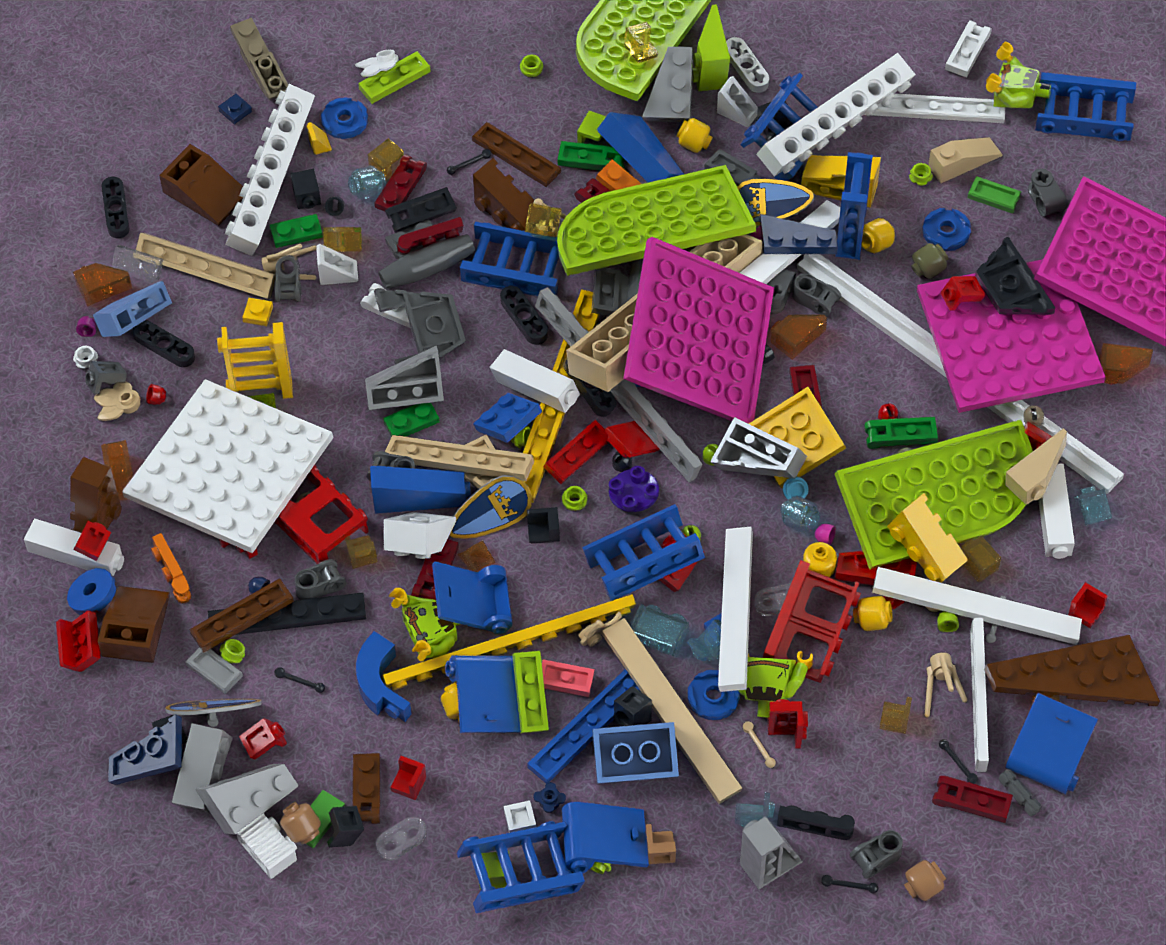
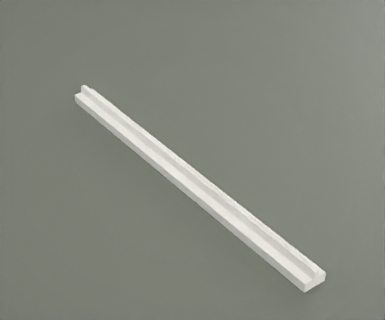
[797,254,1124,494]

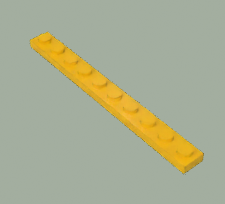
[523,289,600,503]
[382,594,636,690]

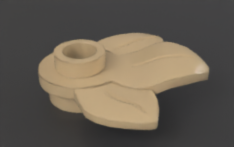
[94,381,140,421]
[578,611,622,647]

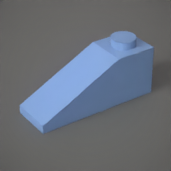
[93,281,172,337]

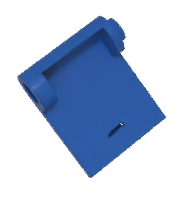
[432,562,513,634]
[445,655,521,733]
[1005,693,1098,795]
[562,802,649,873]

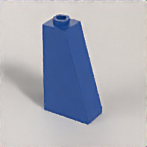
[596,112,684,183]
[370,466,471,514]

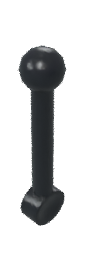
[446,149,491,175]
[274,667,325,693]
[939,739,978,784]
[821,875,879,893]

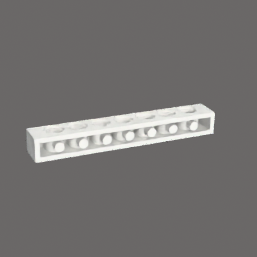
[757,53,916,177]
[225,84,315,256]

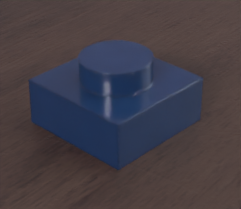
[218,94,252,125]

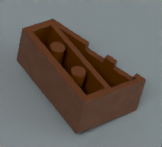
[473,158,546,233]
[70,457,122,533]

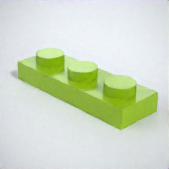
[358,51,431,104]
[512,651,549,734]

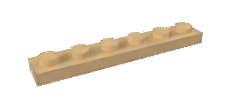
[134,233,276,299]
[385,435,534,481]

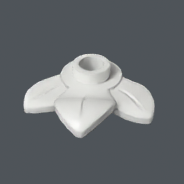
[355,50,399,77]

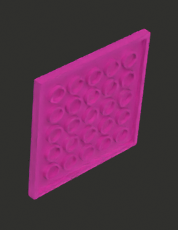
[1034,176,1166,347]
[623,237,774,424]
[917,259,1105,413]

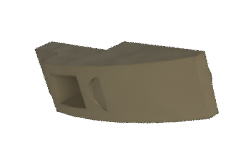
[230,18,288,100]

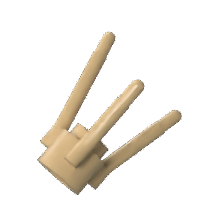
[262,244,317,280]
[925,653,967,718]

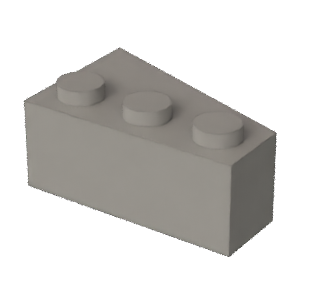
[642,47,693,122]
[365,346,444,410]
[710,417,807,479]
[172,724,233,812]
[195,764,298,834]
[740,816,803,889]

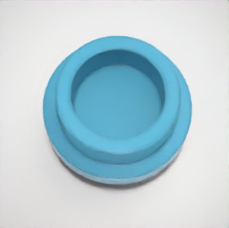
[783,476,809,502]

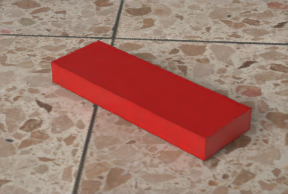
[543,420,609,484]

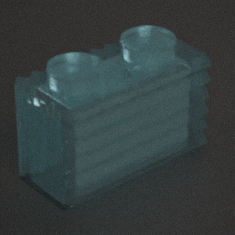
[630,604,689,658]

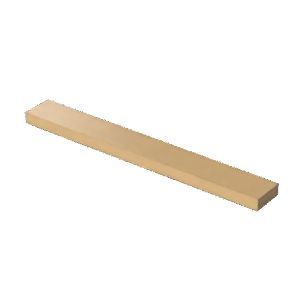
[602,618,742,804]

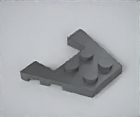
[374,288,466,365]

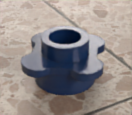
[533,782,566,813]

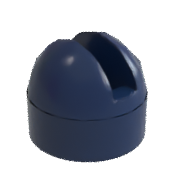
[248,576,270,594]

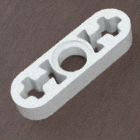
[726,37,769,93]

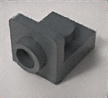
[85,361,127,394]

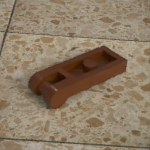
[353,753,380,824]

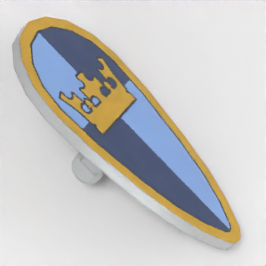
[737,179,815,227]
[450,475,532,539]
[165,699,262,727]

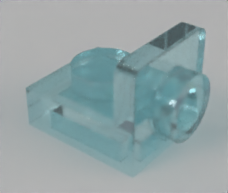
[1074,486,1112,525]
[687,620,721,661]

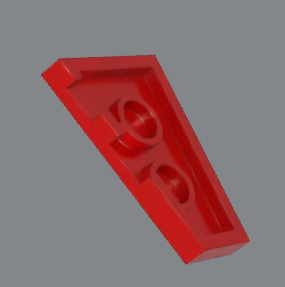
[835,551,917,585]

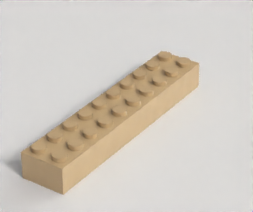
[566,234,763,392]

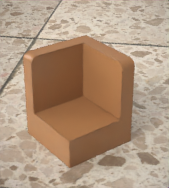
[646,824,676,864]

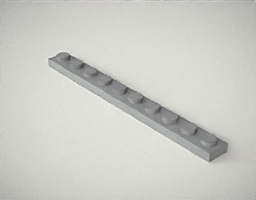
[535,287,702,482]

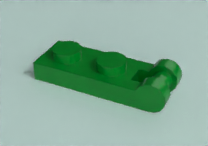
[557,141,625,171]
[864,417,938,449]

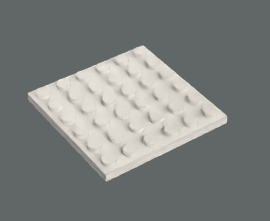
[122,379,333,553]

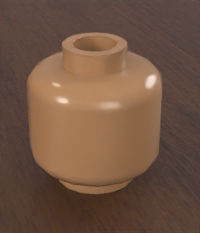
[280,802,321,844]
[904,860,946,901]

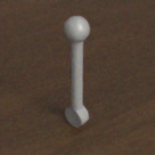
[986,596,1006,643]

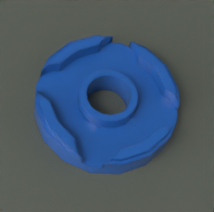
[321,97,368,139]
[922,208,971,251]
[67,568,116,615]
[688,670,740,720]

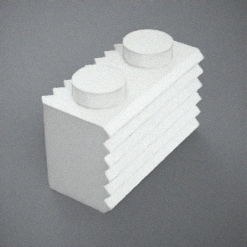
[237,813,297,879]

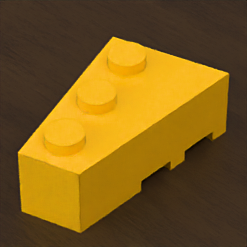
[801,155,881,208]
[887,493,968,583]

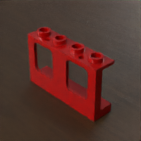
[274,465,369,564]
[762,560,861,683]

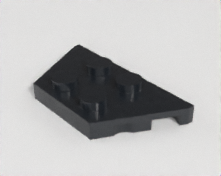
[975,237,1055,315]

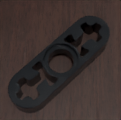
[101,176,130,239]
[500,286,548,345]
[133,320,195,367]
[563,357,617,417]

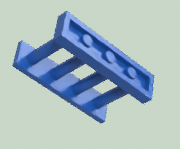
[1035,72,1136,141]
[740,73,837,181]
[836,152,873,260]
[460,222,559,296]
[582,504,705,601]
[457,821,585,913]

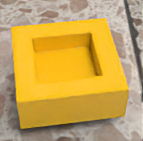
[242,298,273,326]

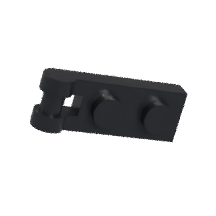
[385,187,457,233]
[777,805,855,840]

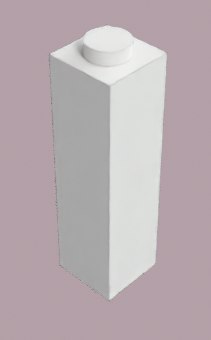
[489,349,580,413]
[1038,464,1075,559]
[24,518,124,576]

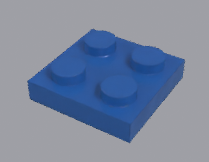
[473,393,542,443]

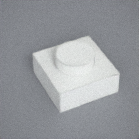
[504,801,536,833]

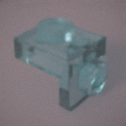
[735,792,775,827]

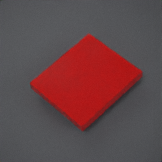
[604,421,660,458]

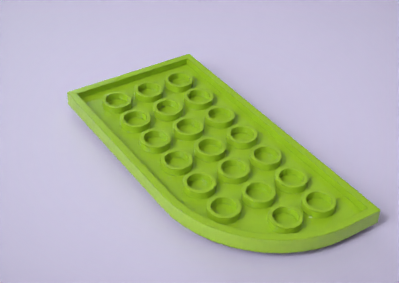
[576,0,711,101]
[557,165,756,276]
[835,420,1033,569]

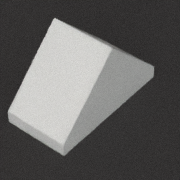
[717,76,758,127]
[316,244,358,285]

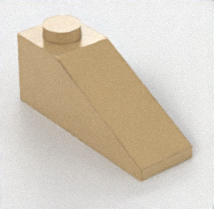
[928,137,1002,183]
[1005,428,1067,505]

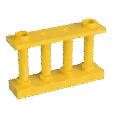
[217,322,293,399]

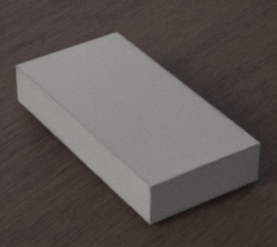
[186,647,243,694]

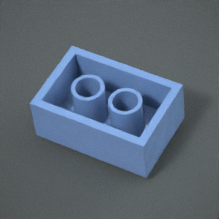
[592,722,679,784]

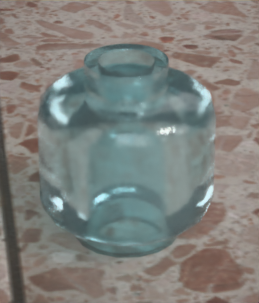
[348,165,385,199]
[781,495,820,533]

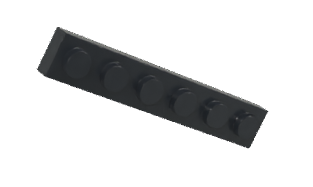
[208,592,366,635]

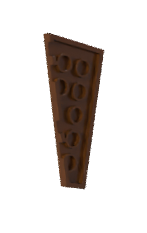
[984,635,1160,706]

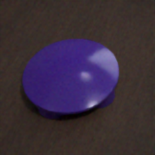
[608,466,659,512]

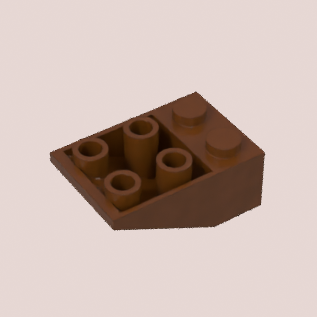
[159,144,243,226]
[98,586,170,663]

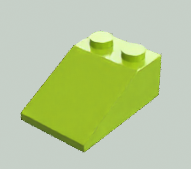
[692,4,730,92]

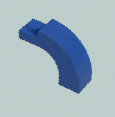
[356,631,412,722]

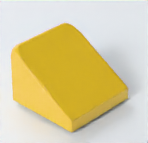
[307,122,332,155]

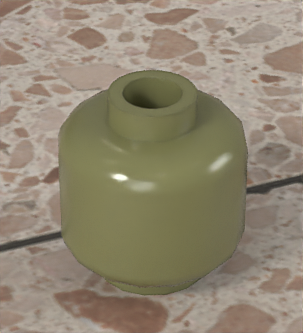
[911,243,949,279]

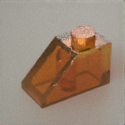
[73,263,132,307]
[771,315,827,360]
[1099,343,1153,385]
[101,440,134,501]

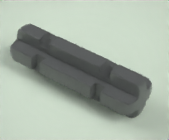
[999,769,1042,816]

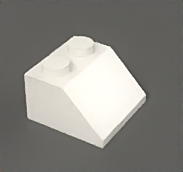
[384,512,456,559]

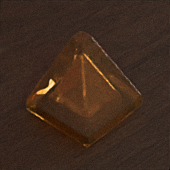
[457,540,495,572]

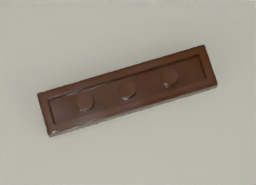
[472,122,561,187]
[189,578,294,653]

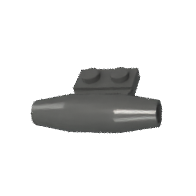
[378,219,475,289]
[592,258,644,316]

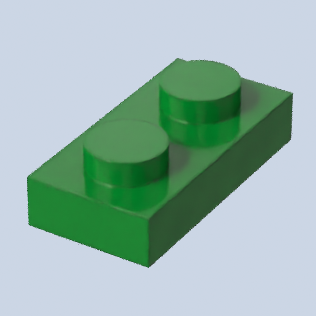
[270,214,323,248]
[383,402,440,437]

